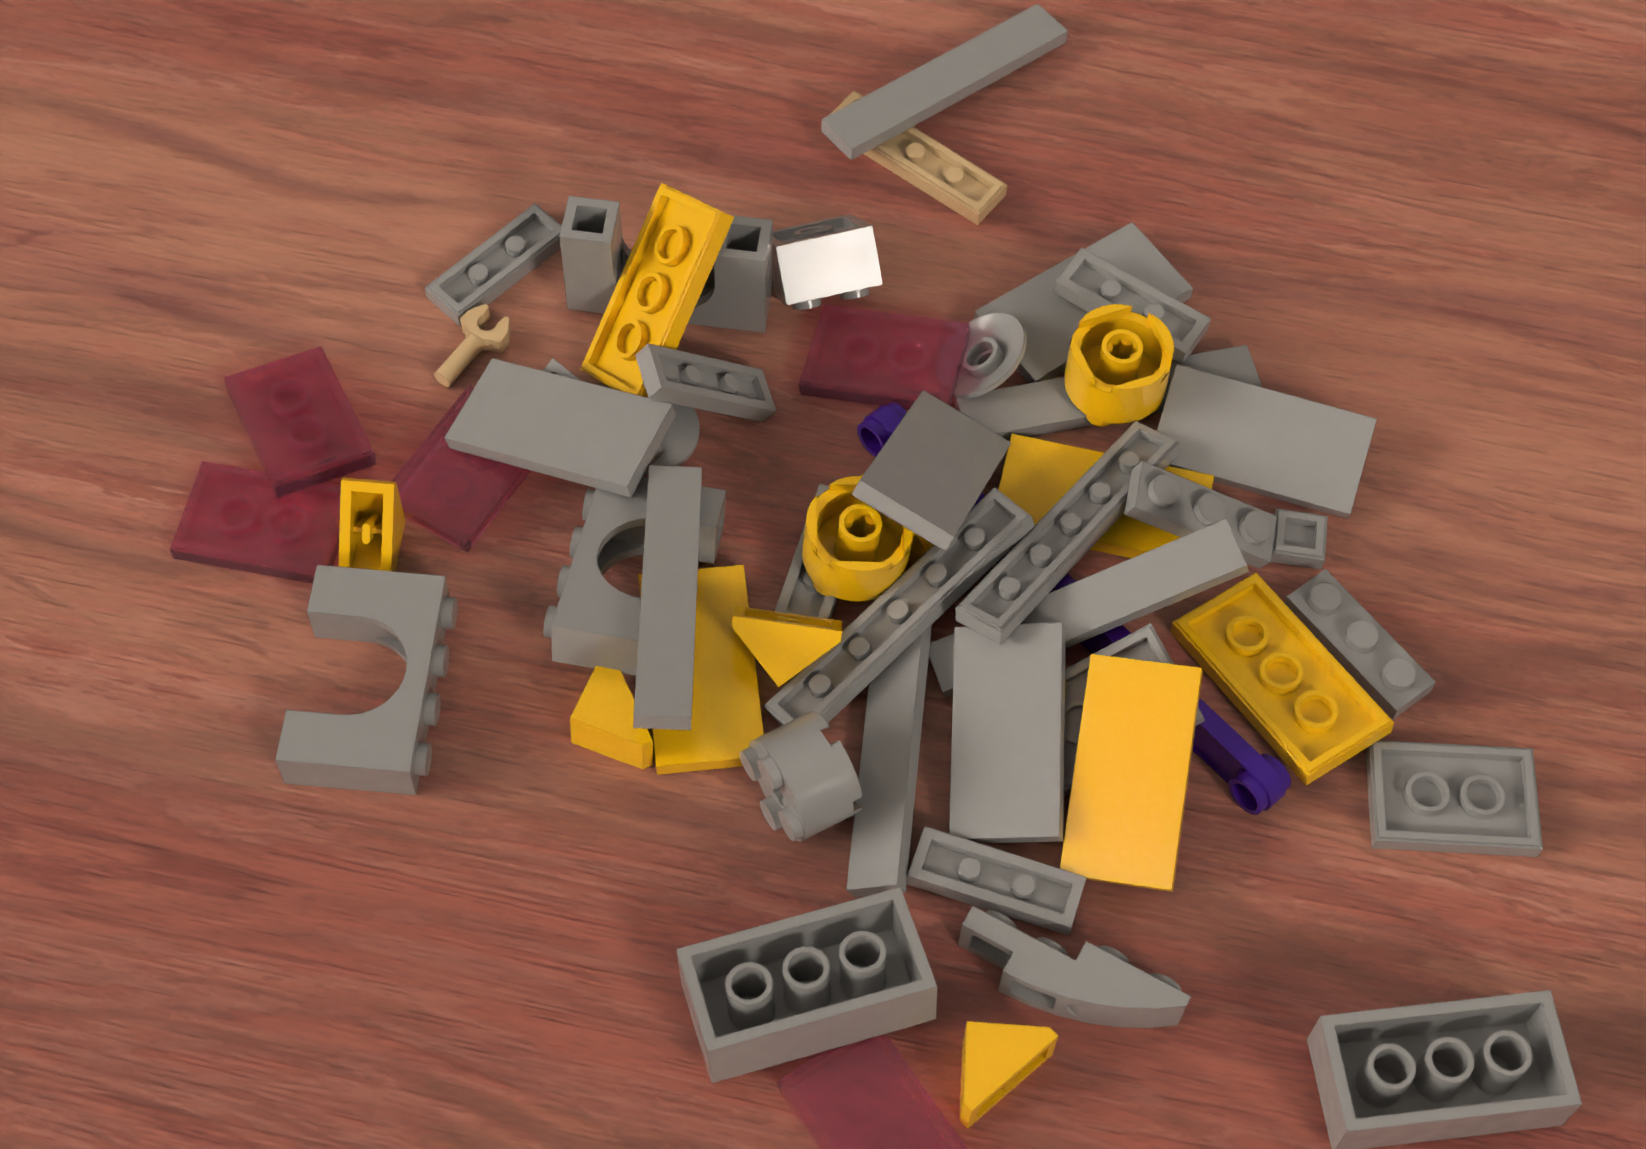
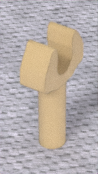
[434,304,511,387]

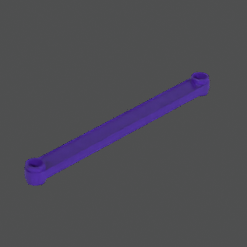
[857,402,1291,815]

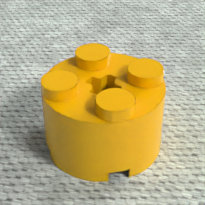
[1064,304,1174,427]
[802,476,914,602]

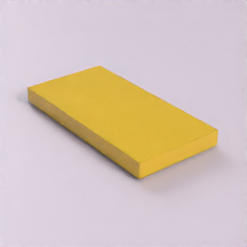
[580,183,734,398]
[999,433,1214,558]
[638,565,764,775]
[1171,573,1394,786]
[1060,654,1203,892]

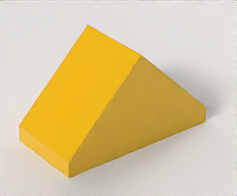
[339,477,406,572]
[731,606,842,688]
[570,666,653,769]
[959,1021,1058,1129]

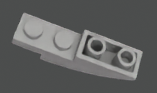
[958,906,1191,1028]

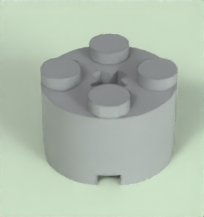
[739,711,863,842]

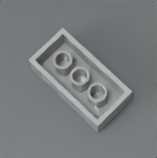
[676,887,937,1084]
[1307,990,1582,1149]

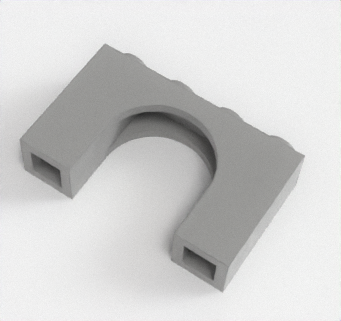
[559,196,773,333]
[543,476,726,676]
[276,565,458,795]

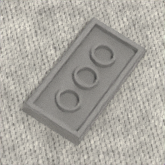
[974,222,1193,383]
[444,358,676,497]
[1157,364,1377,519]
[852,390,1011,551]
[949,622,1066,843]

